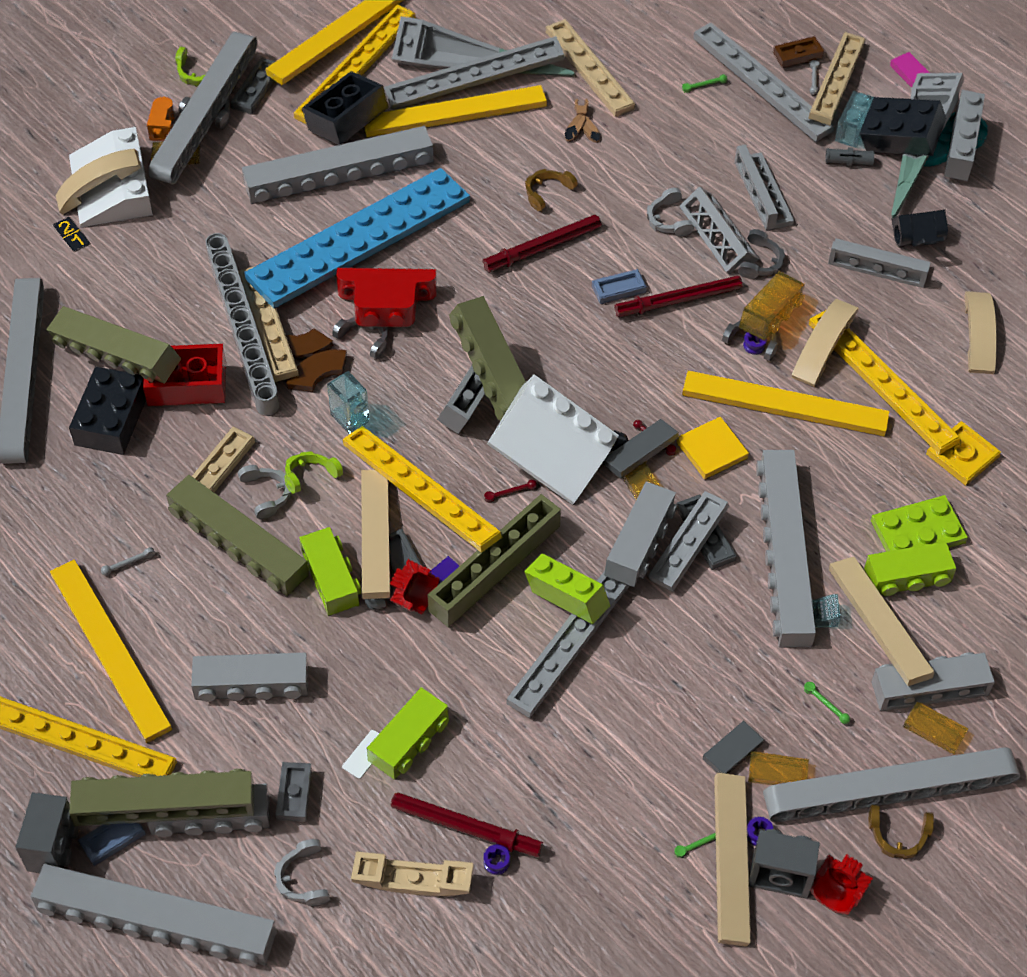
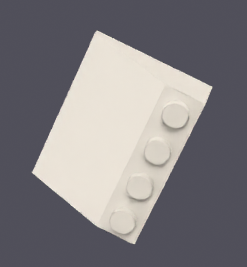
[69,127,153,227]
[487,374,619,505]

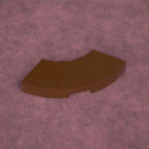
[285,328,333,359]
[287,349,347,392]

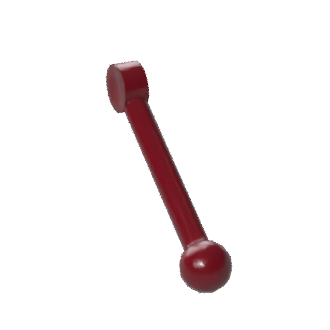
[633,420,677,456]
[484,479,537,503]

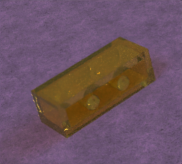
[739,271,805,341]

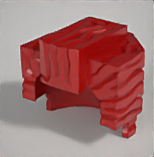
[390,559,440,615]
[810,854,873,915]

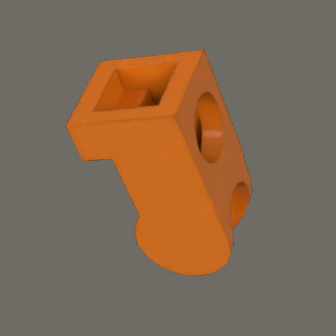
[147,97,175,141]

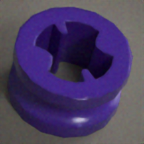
[743,329,767,355]
[747,817,774,846]
[483,844,510,875]

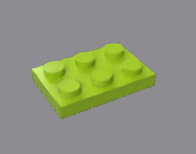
[871,495,968,552]

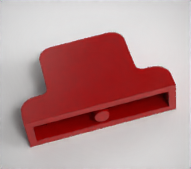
[337,268,437,327]

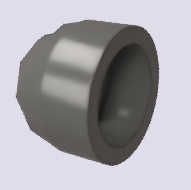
[365,598,386,610]

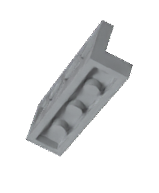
[734,144,794,231]
[680,186,759,274]
[828,238,931,288]

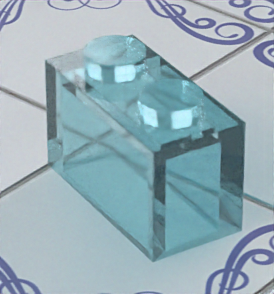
[835,91,874,148]
[327,371,370,434]

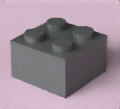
[15,792,79,873]
[749,829,820,899]

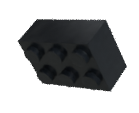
[302,71,389,145]
[859,97,947,156]
[69,366,146,455]

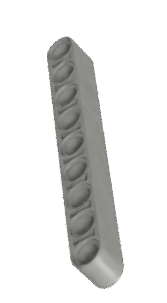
[149,31,258,184]
[206,233,279,416]
[0,278,44,464]
[763,747,1020,822]

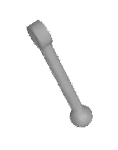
[809,60,819,95]
[101,547,155,576]

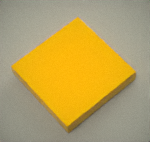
[676,416,749,480]
[926,421,1001,486]

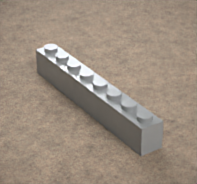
[242,126,433,204]
[756,450,816,647]
[30,864,277,966]

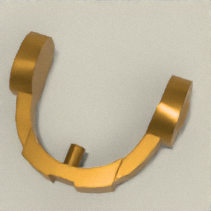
[525,169,578,211]
[868,805,934,859]

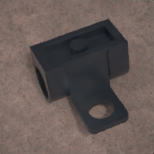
[891,209,948,247]

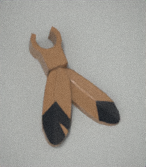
[565,99,600,143]

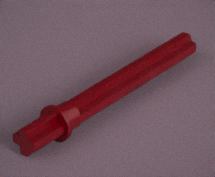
[482,215,602,273]
[614,275,743,318]
[391,793,543,857]

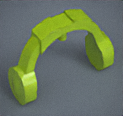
[175,46,206,86]
[284,451,343,494]

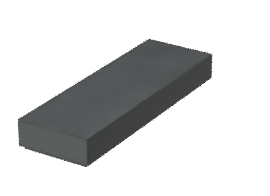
[230,57,275,115]
[603,419,679,478]
[676,494,736,570]

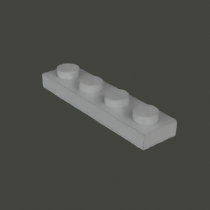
[648,491,729,592]

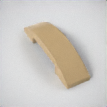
[56,149,141,215]
[965,291,996,374]
[792,299,859,387]
[351,851,474,896]

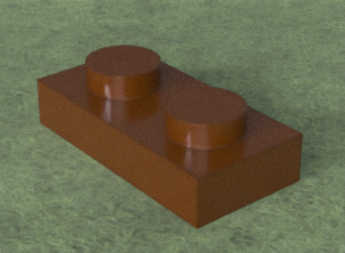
[773,36,824,68]

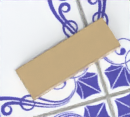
[192,426,255,492]

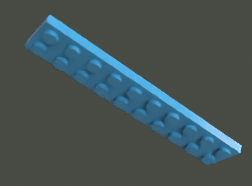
[245,168,470,308]

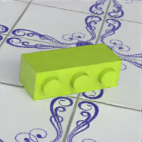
[299,527,362,616]
[864,541,956,596]
[524,553,610,624]
[366,687,449,780]

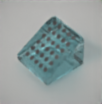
[812,594,840,627]

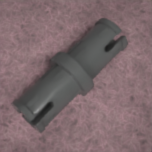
[825,147,874,166]

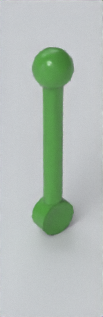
[682,74,728,93]
[804,682,851,724]
[674,833,716,858]

